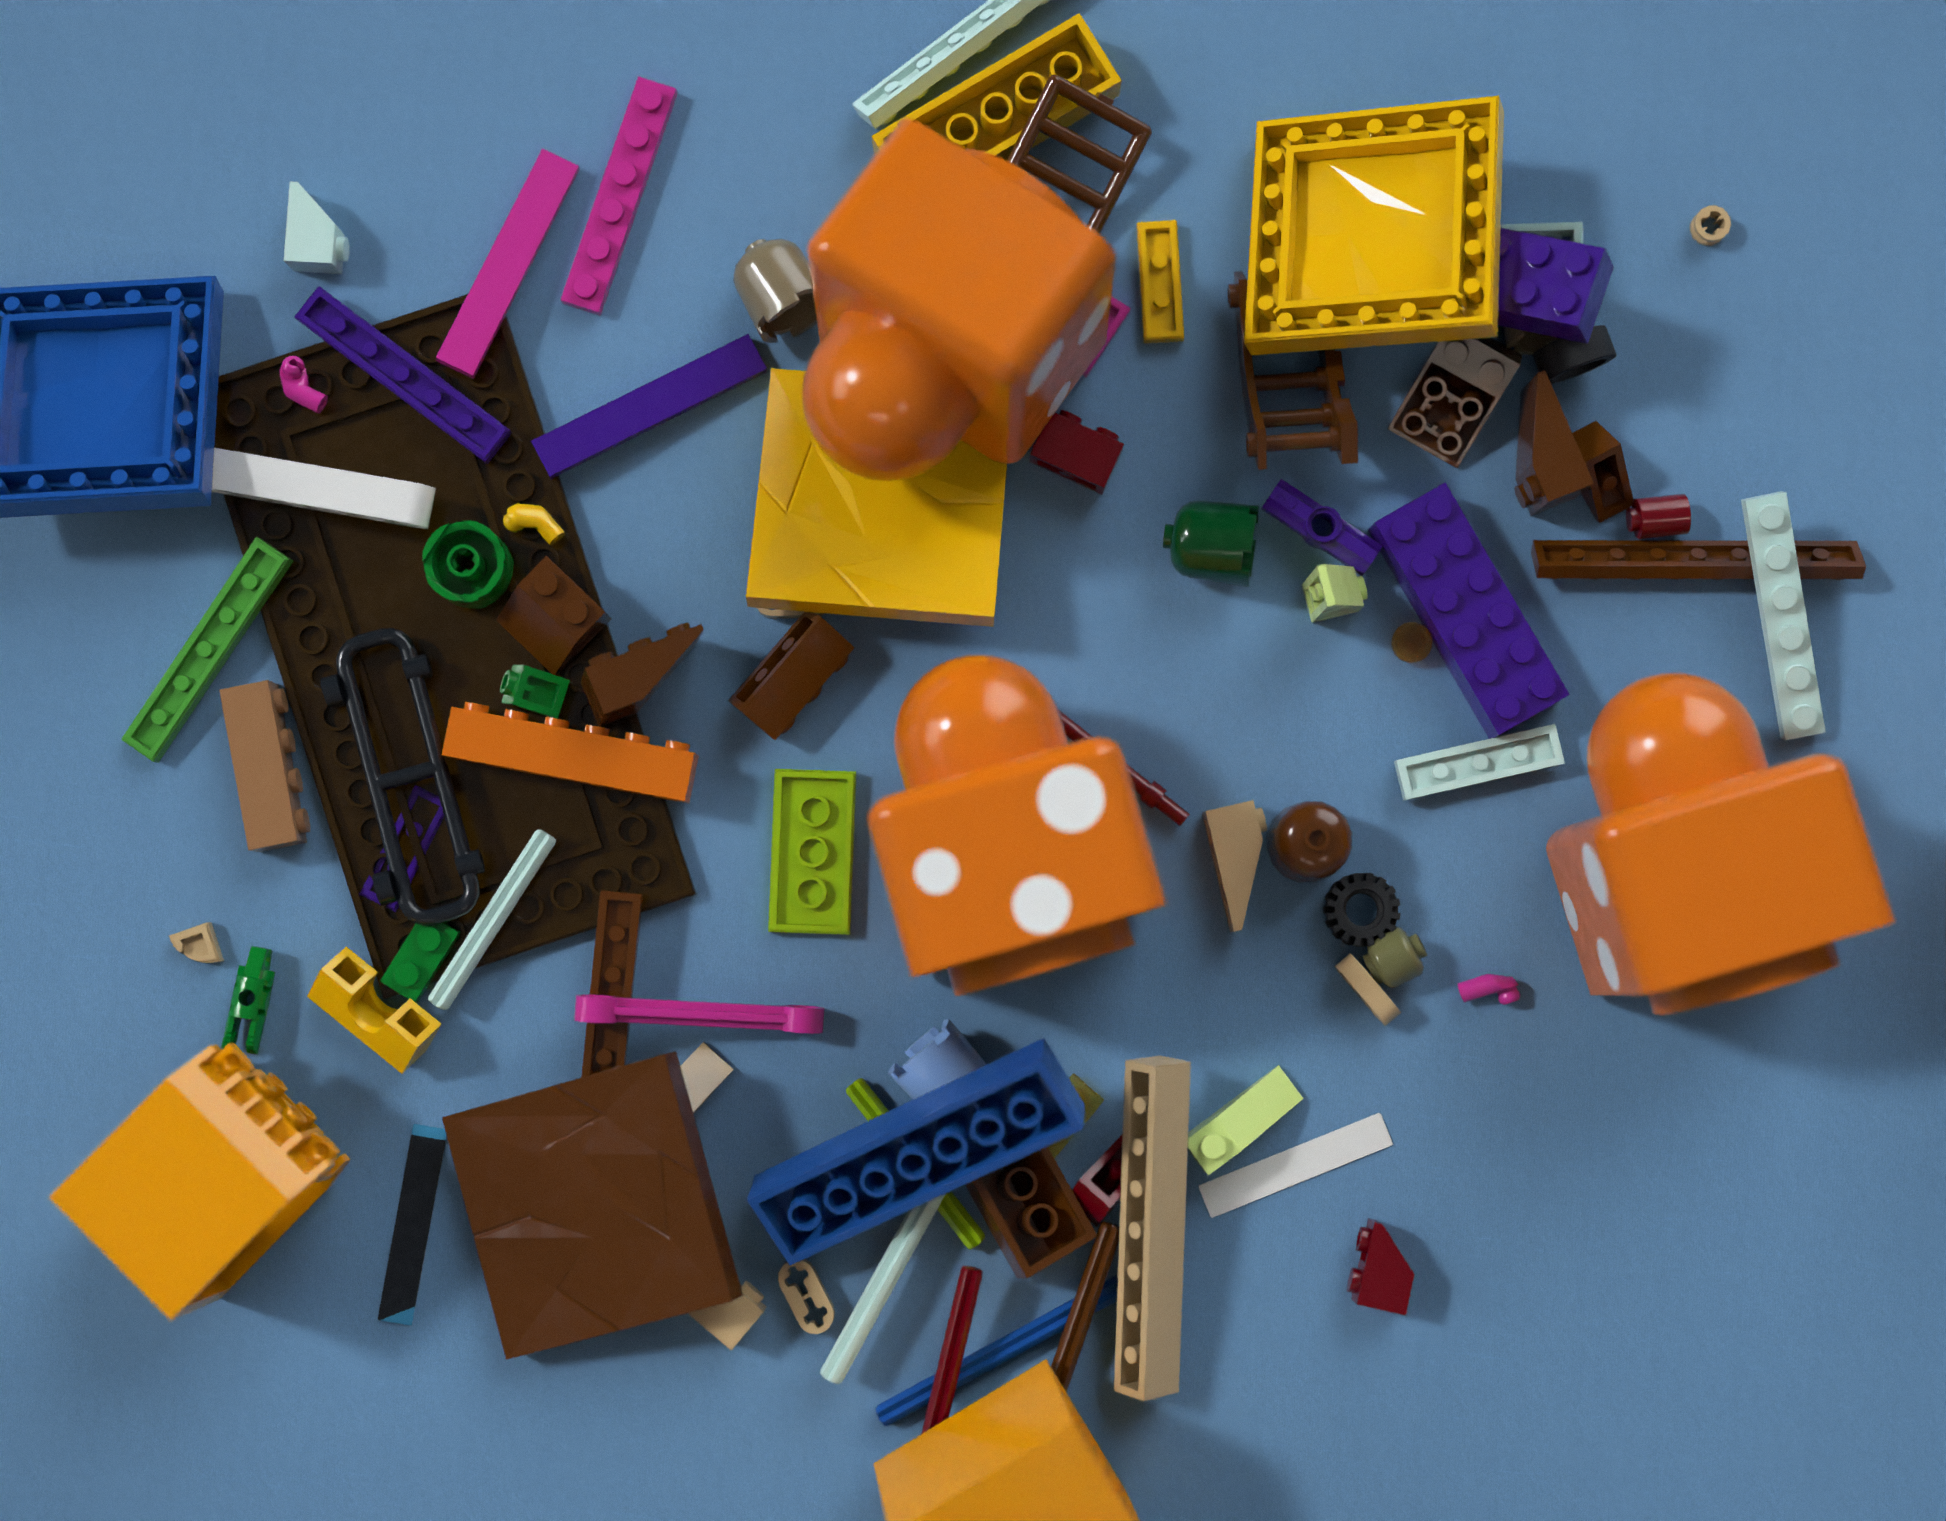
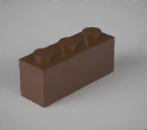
[728,612,855,740]

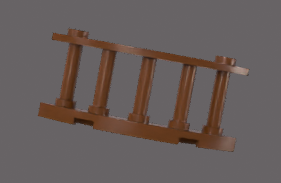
[1227,271,1358,470]

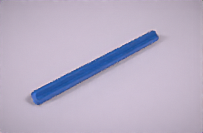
[875,1274,1118,1426]

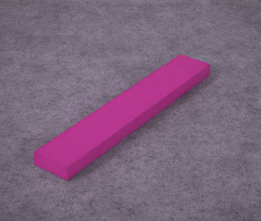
[436,148,579,379]

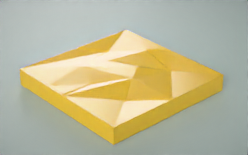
[1244,95,1504,355]
[746,368,1007,627]

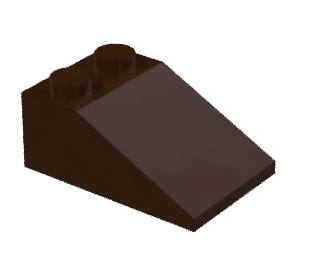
[1515,370,1594,516]

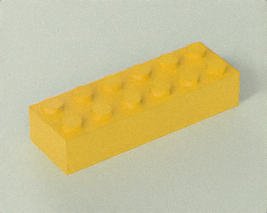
[871,13,1122,161]

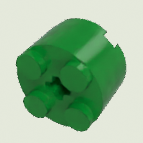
[422,520,514,609]

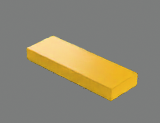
[1136,220,1184,344]

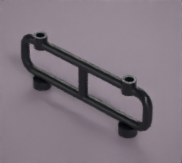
[320,628,486,926]

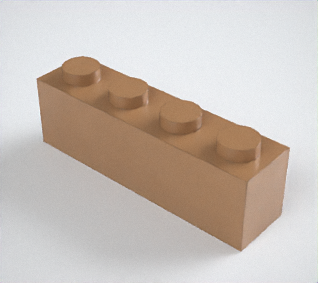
[219,680,310,852]

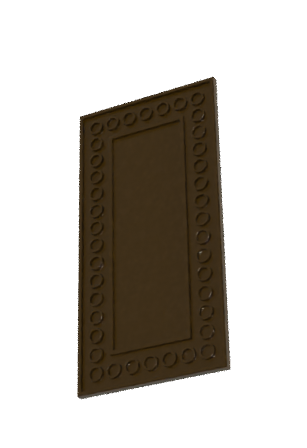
[214,294,697,999]

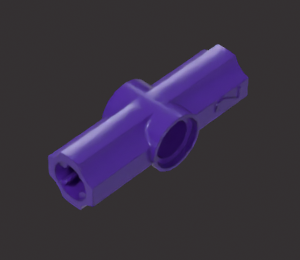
[1261,478,1383,576]

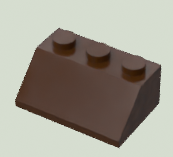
[965,1146,1097,1279]

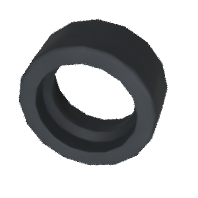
[1533,325,1617,384]

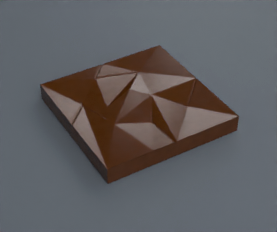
[442,1051,743,1360]

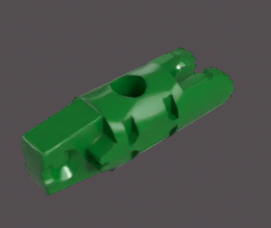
[221,946,276,1055]

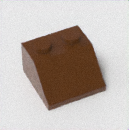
[496,556,612,676]

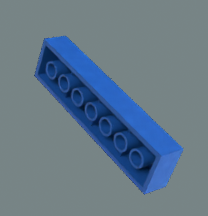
[747,1038,1085,1265]

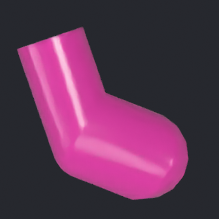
[280,356,328,414]
[1458,974,1520,1005]

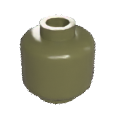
[1363,927,1428,988]

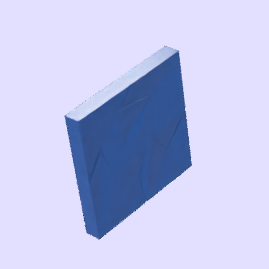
[0,276,224,518]

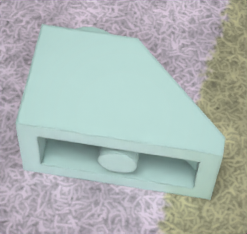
[284,181,349,274]

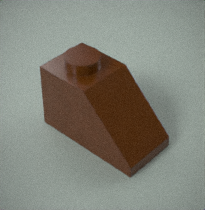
[1573,421,1633,523]

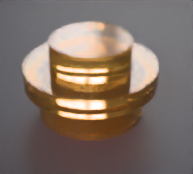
[1391,622,1432,663]

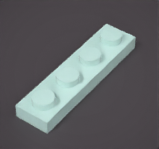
[1394,724,1565,801]

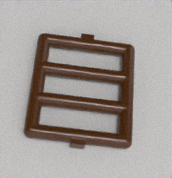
[1007,74,1152,235]

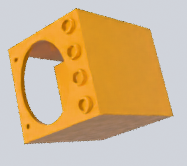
[873,1359,1140,1521]

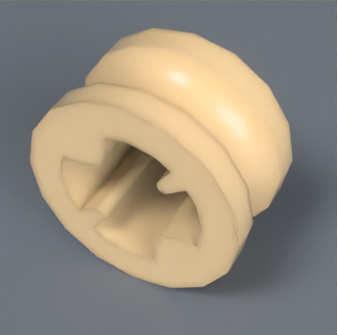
[1690,205,1731,246]

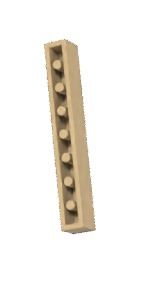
[1114,1055,1191,1401]

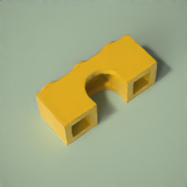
[307,947,441,1074]

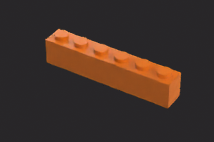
[442,702,699,804]

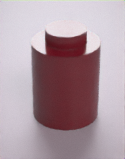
[1626,494,1691,539]

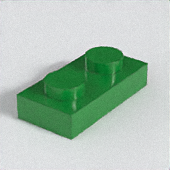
[380,922,462,1003]

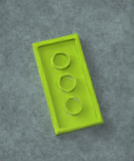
[768,769,857,935]

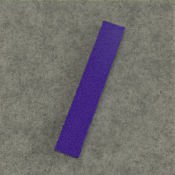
[294,286,512,464]
[531,334,767,479]

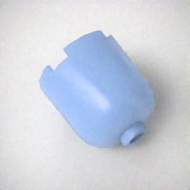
[888,1018,987,1100]

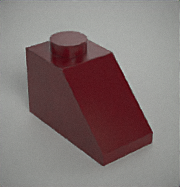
[1072,1134,1123,1227]

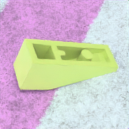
[1302,564,1368,623]
[1188,1065,1303,1175]

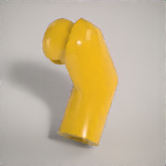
[503,503,565,545]

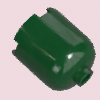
[1163,501,1259,587]

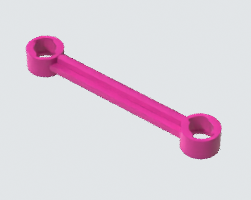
[574,994,825,1034]

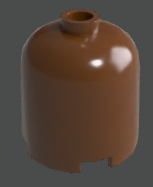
[1266,801,1352,883]

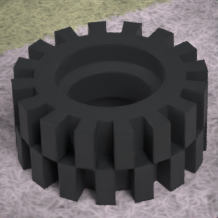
[1323,873,1401,947]

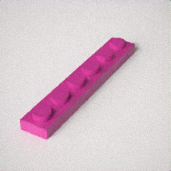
[560,76,678,316]

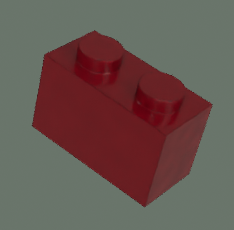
[1029,410,1124,495]

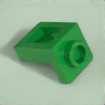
[500,664,570,719]

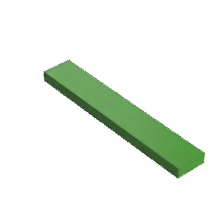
[121,537,293,763]

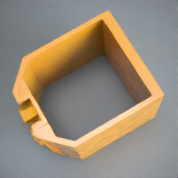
[49,1043,351,1320]

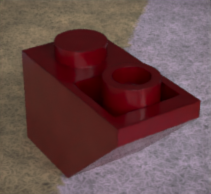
[1347,1218,1415,1316]

